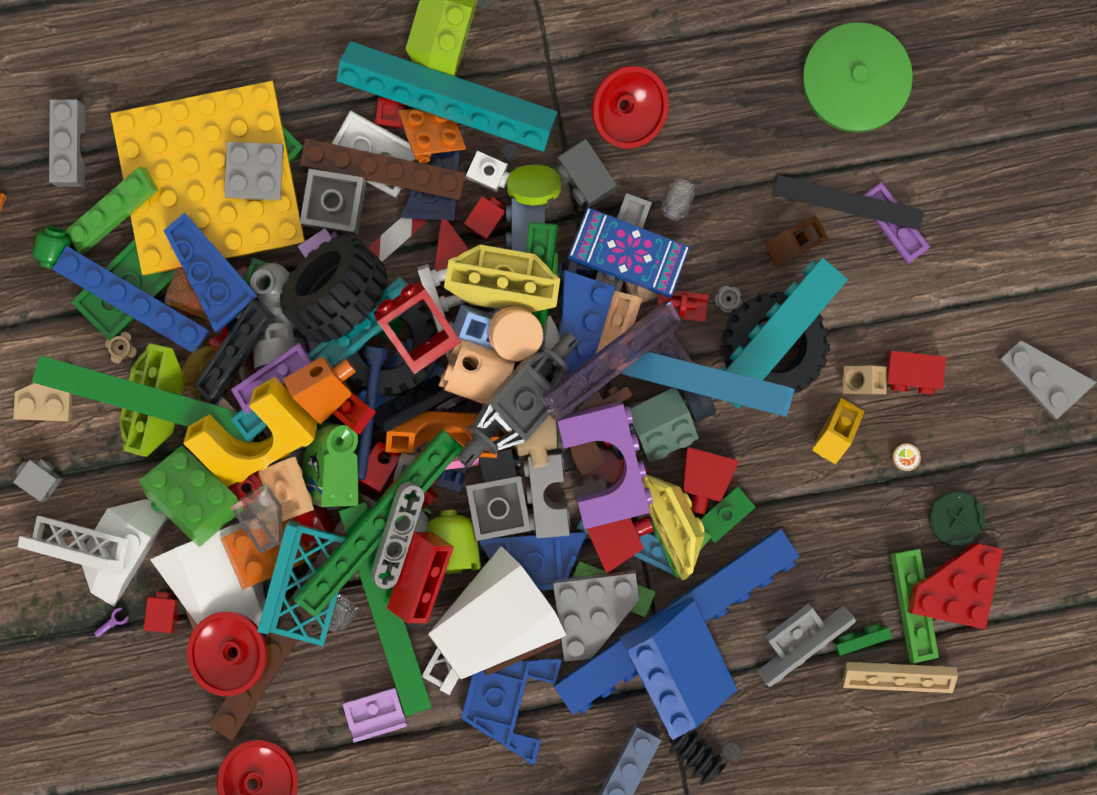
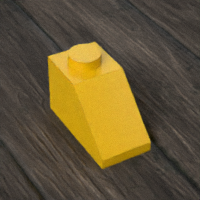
[812,397,865,464]

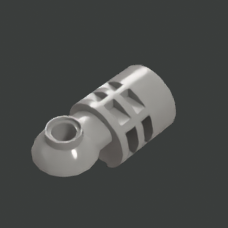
[249,263,306,371]

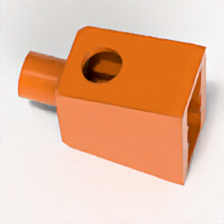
[283,358,356,424]

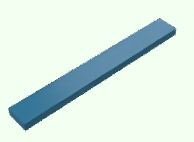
[595,347,795,417]

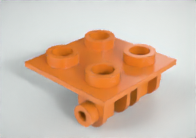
[398,109,466,164]

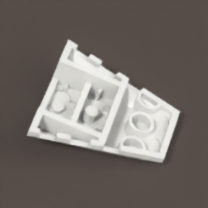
[150,518,265,627]
[428,546,567,679]

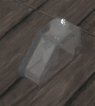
[230,483,282,554]

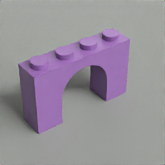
[556,401,653,529]

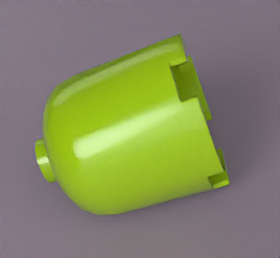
[427,510,481,574]

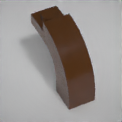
[567,384,632,476]

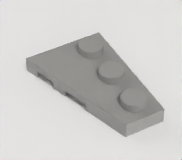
[999,341,1097,419]

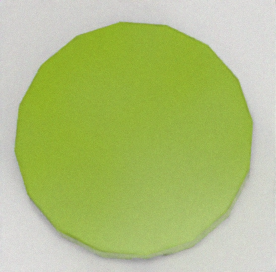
[507,164,561,206]

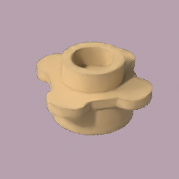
[105,332,137,363]

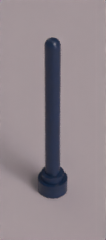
[357,345,389,480]

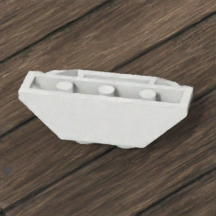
[82,499,169,607]

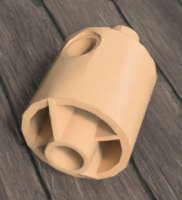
[439,339,515,404]

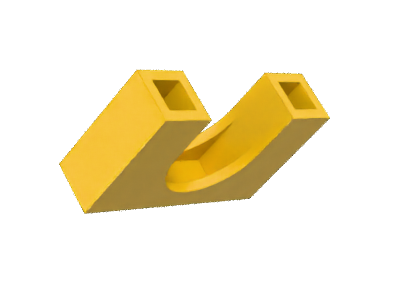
[183,377,318,487]

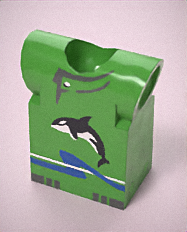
[302,421,358,507]

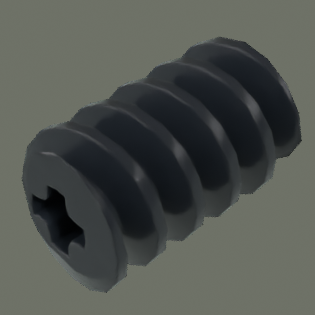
[668,731,727,786]

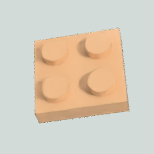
[258,457,314,523]

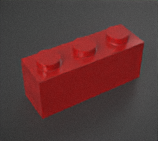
[387,532,454,623]

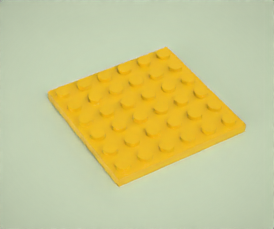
[111,81,305,276]

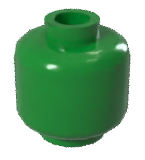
[32,226,72,269]

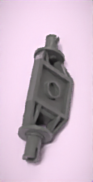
[456,332,579,468]

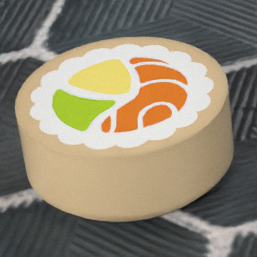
[892,444,921,471]

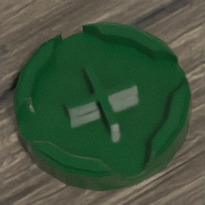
[929,491,985,545]

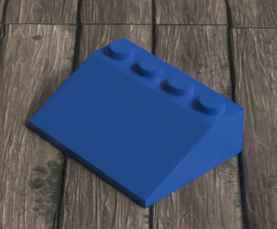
[619,599,738,740]

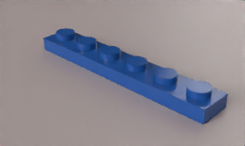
[52,246,210,354]

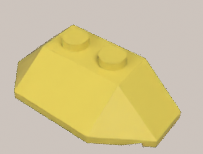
[444,245,560,312]
[642,474,705,580]

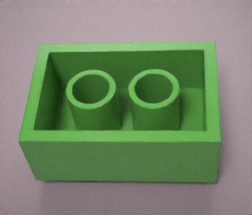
[139,445,241,547]

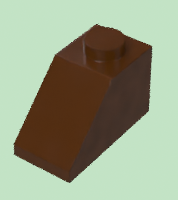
[764,216,829,267]

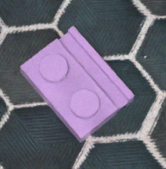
[342,687,407,742]

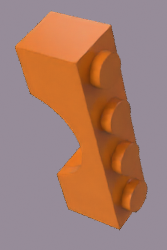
[385,411,499,458]

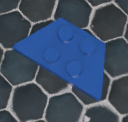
[480,532,586,590]

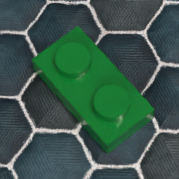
[832,623,892,656]

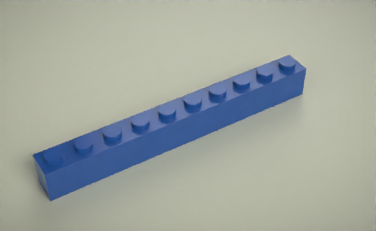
[554,528,800,714]

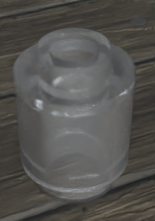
[661,178,695,221]

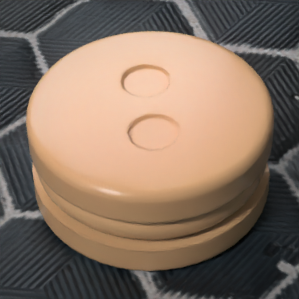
[488,306,543,362]

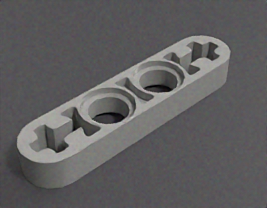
[371,482,424,589]

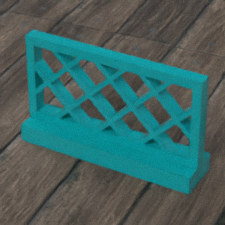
[257,520,346,646]

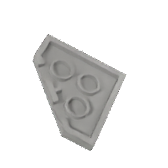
[553,570,639,662]

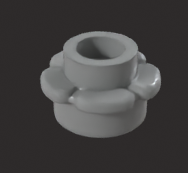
[715,286,742,313]

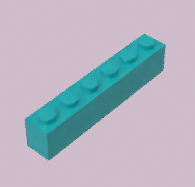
[719,258,849,409]

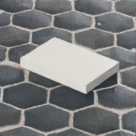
[332,110,417,198]

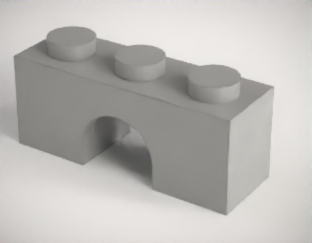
[49,100,85,187]
[524,449,571,538]

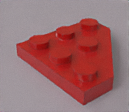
[907,543,1003,630]

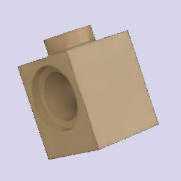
[842,366,887,395]

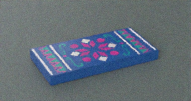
[568,207,690,299]

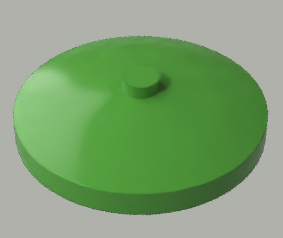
[802,22,913,133]

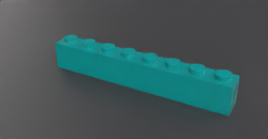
[337,41,558,152]

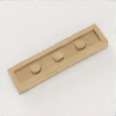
[842,662,958,693]

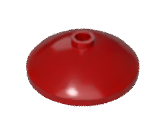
[591,66,669,149]
[187,611,267,696]
[216,740,298,795]

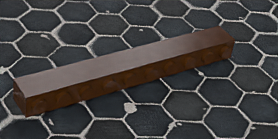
[209,491,378,741]

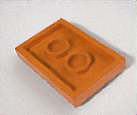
[220,516,317,590]

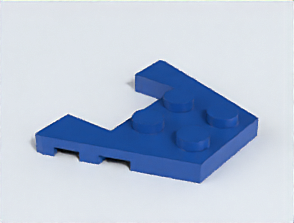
[461,658,562,765]

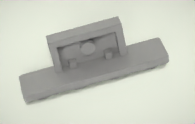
[757,603,856,687]

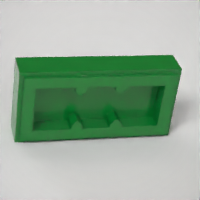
[700,486,756,543]

